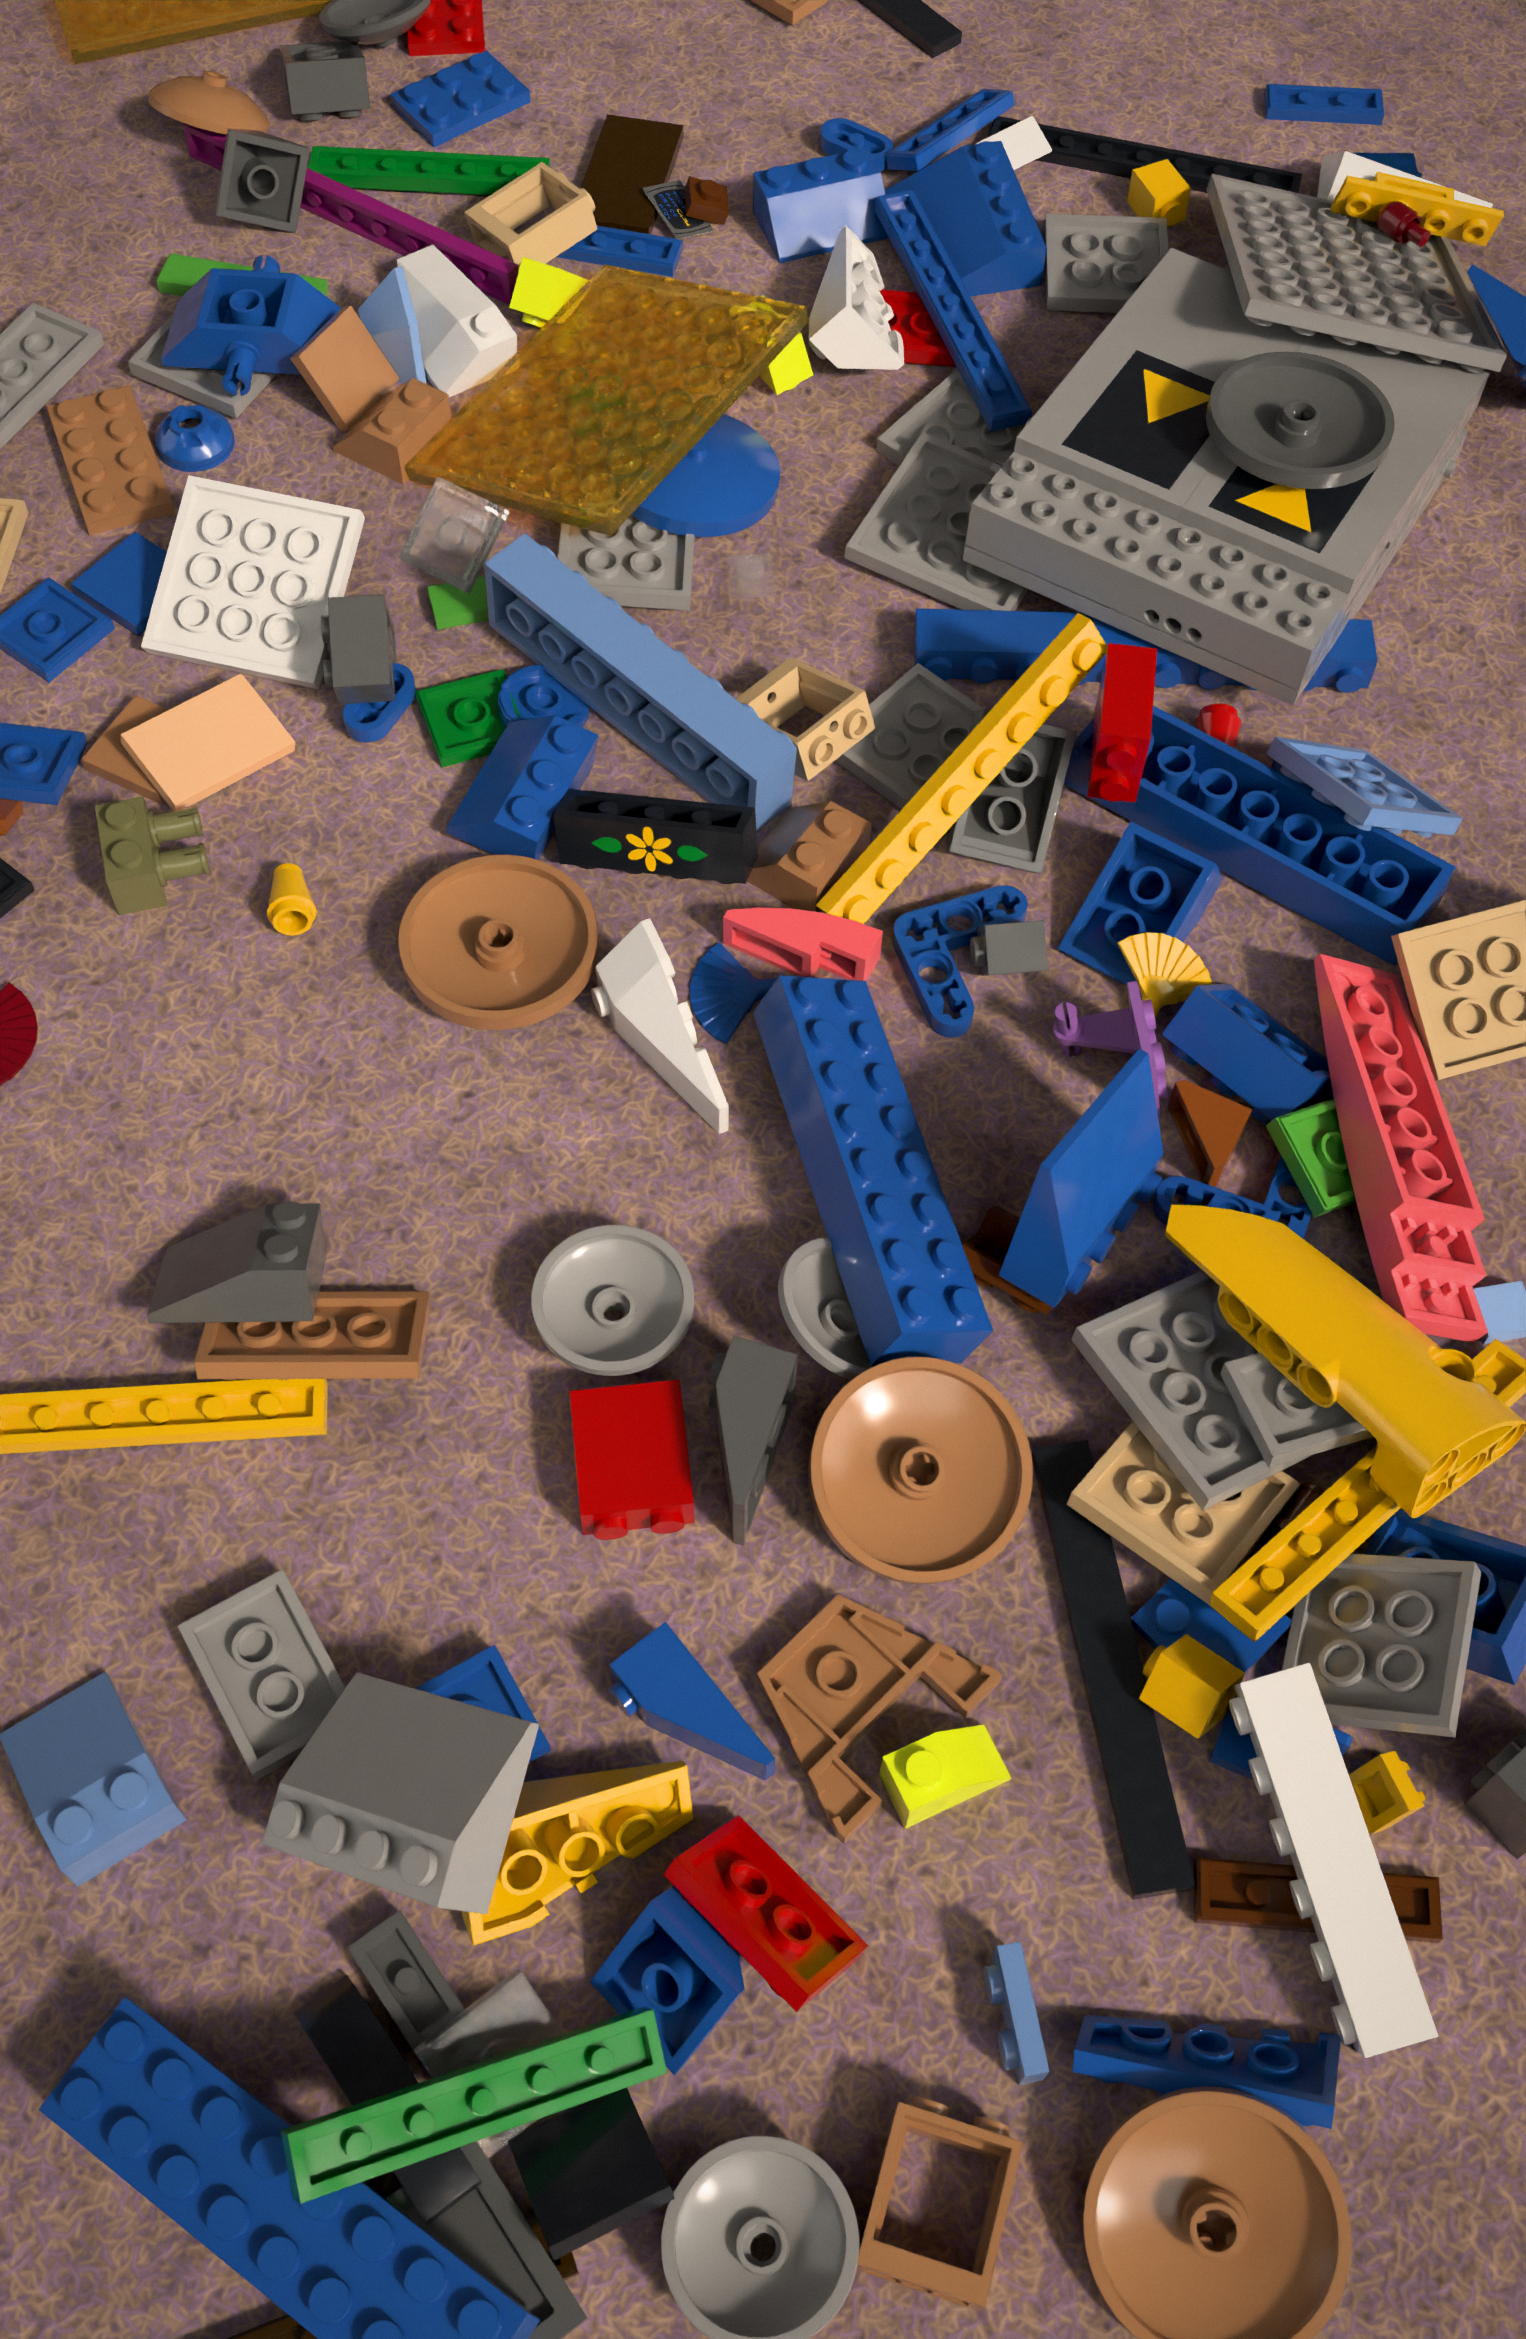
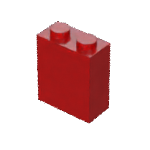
[1087,643,1157,803]
[569,1379,695,1540]

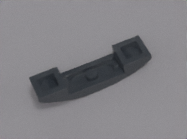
[294,1975,482,2225]

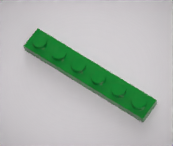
[308,146,551,195]
[280,2007,667,2204]

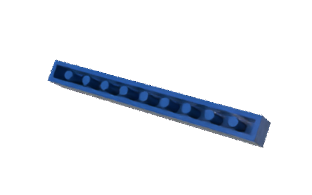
[913,608,1378,693]

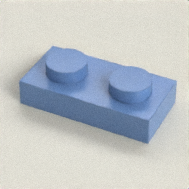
[984,1942,1050,2085]

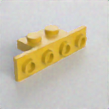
[1331,172,1504,246]

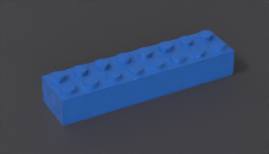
[1064,705,1456,966]
[753,975,993,1366]
[38,1997,541,2339]

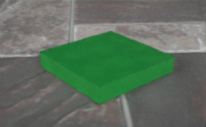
[415,669,521,768]

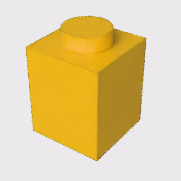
[1127,159,1191,226]
[1139,1634,1245,1739]

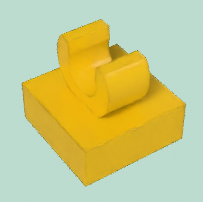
[1349,1751,1426,1834]

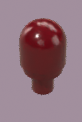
[1377,201,1431,247]

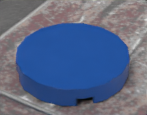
[498,665,590,728]

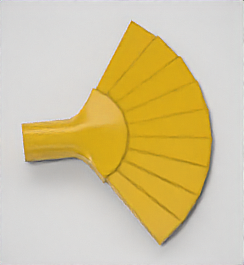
[1117,933,1214,1019]

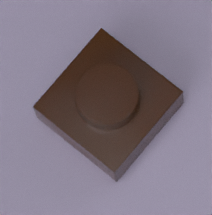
[684,176,729,225]

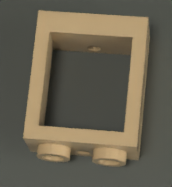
[464,162,597,272]
[736,657,875,781]

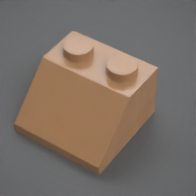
[333,378,453,485]
[747,801,872,912]

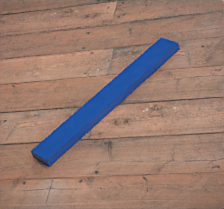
[874,190,1032,432]

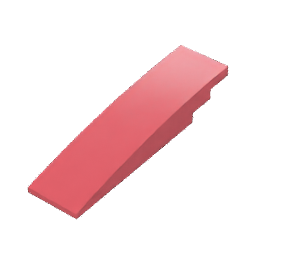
[1314,954,1488,1343]

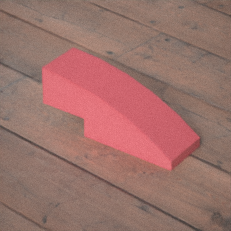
[723,907,883,981]

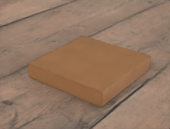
[290,305,400,431]
[81,695,168,805]

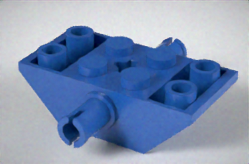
[161,255,341,396]

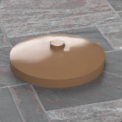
[398,855,599,1030]
[807,1357,1033,1585]
[1083,2086,1352,2339]

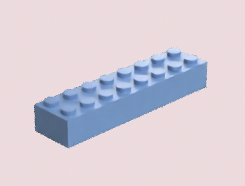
[484,533,797,832]

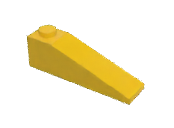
[461,1760,693,1946]

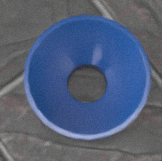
[155,404,235,472]

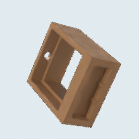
[857,2096,1023,2311]

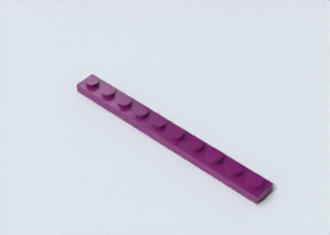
[183,123,518,305]

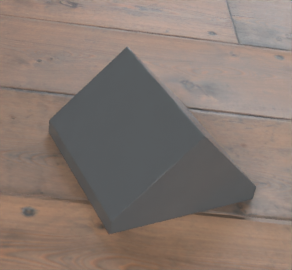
[215,128,310,233]

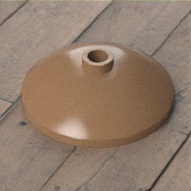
[148,71,270,135]

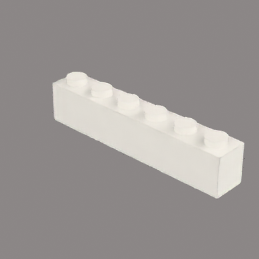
[1229,1663,1439,2058]

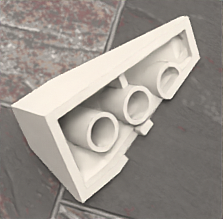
[808,226,904,370]
[397,245,517,397]
[591,918,729,1134]

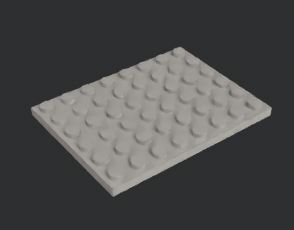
[1207,174,1507,373]

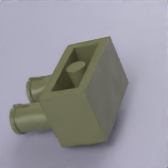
[95,796,210,915]

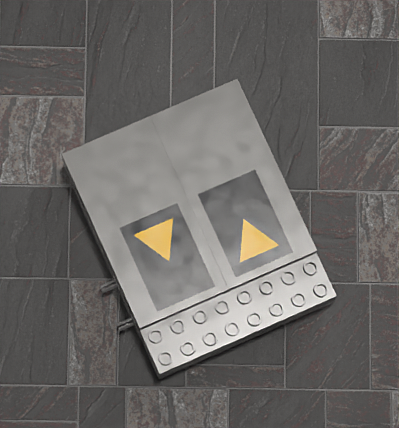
[963,248,1489,706]

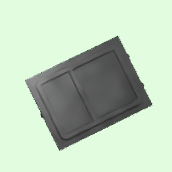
[386,2141,588,2339]

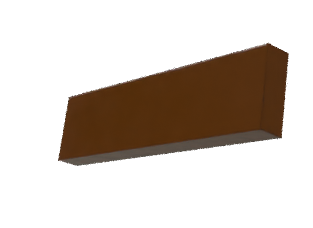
[1194,1857,1443,1943]

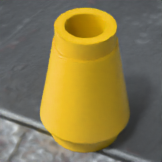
[267,863,317,936]

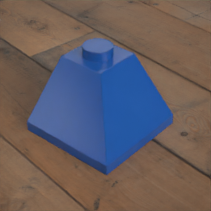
[590,1886,745,2075]

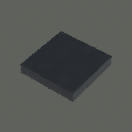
[508,2088,675,2260]

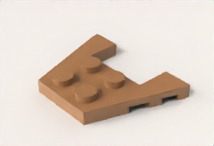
[757,1594,1003,1844]

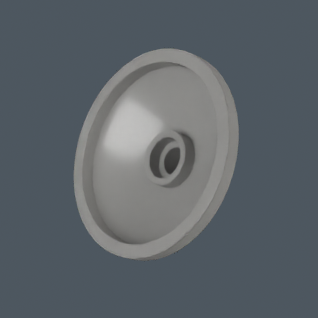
[531,1225,694,1376]
[778,1238,874,1380]
[661,2136,860,2339]

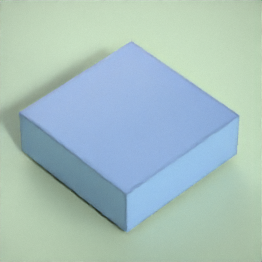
[1473,1281,1526,1344]

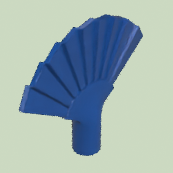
[690,942,777,1044]

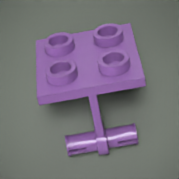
[1053,981,1168,1119]

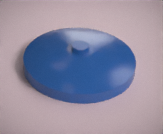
[605,407,780,537]

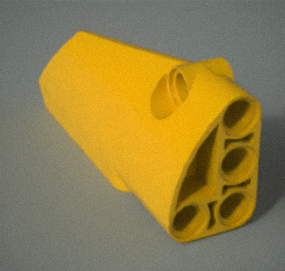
[1165,1204,1526,1518]

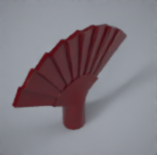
[0,982,38,1086]

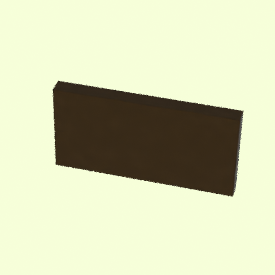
[581,114,684,234]

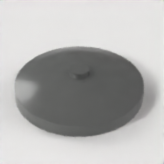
[1206,352,1395,489]

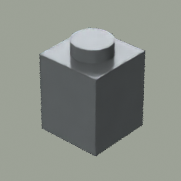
[970,920,1048,976]

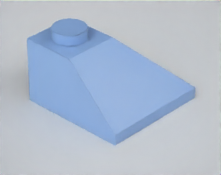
[358,266,426,384]

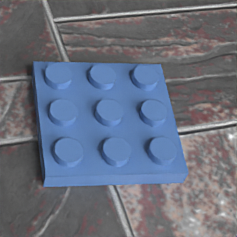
[1266,737,1463,837]

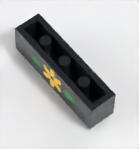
[554,789,758,884]

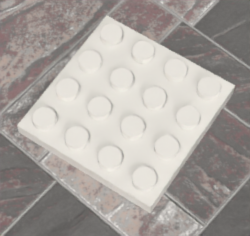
[141,475,365,689]

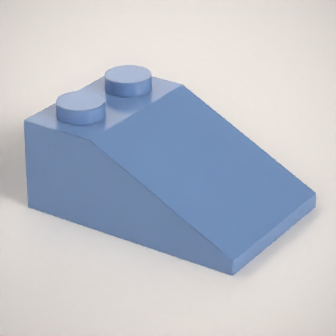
[0,1671,187,1887]

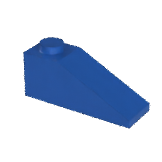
[608,1622,775,1781]

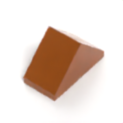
[1167,1080,1252,1187]

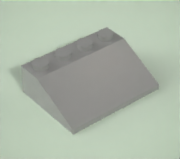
[262,1672,539,1914]

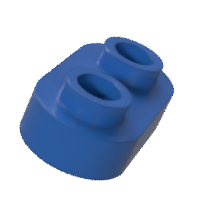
[820,118,893,171]
[343,663,416,743]

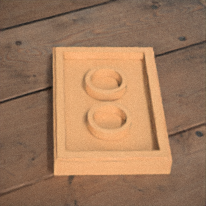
[121,673,295,811]

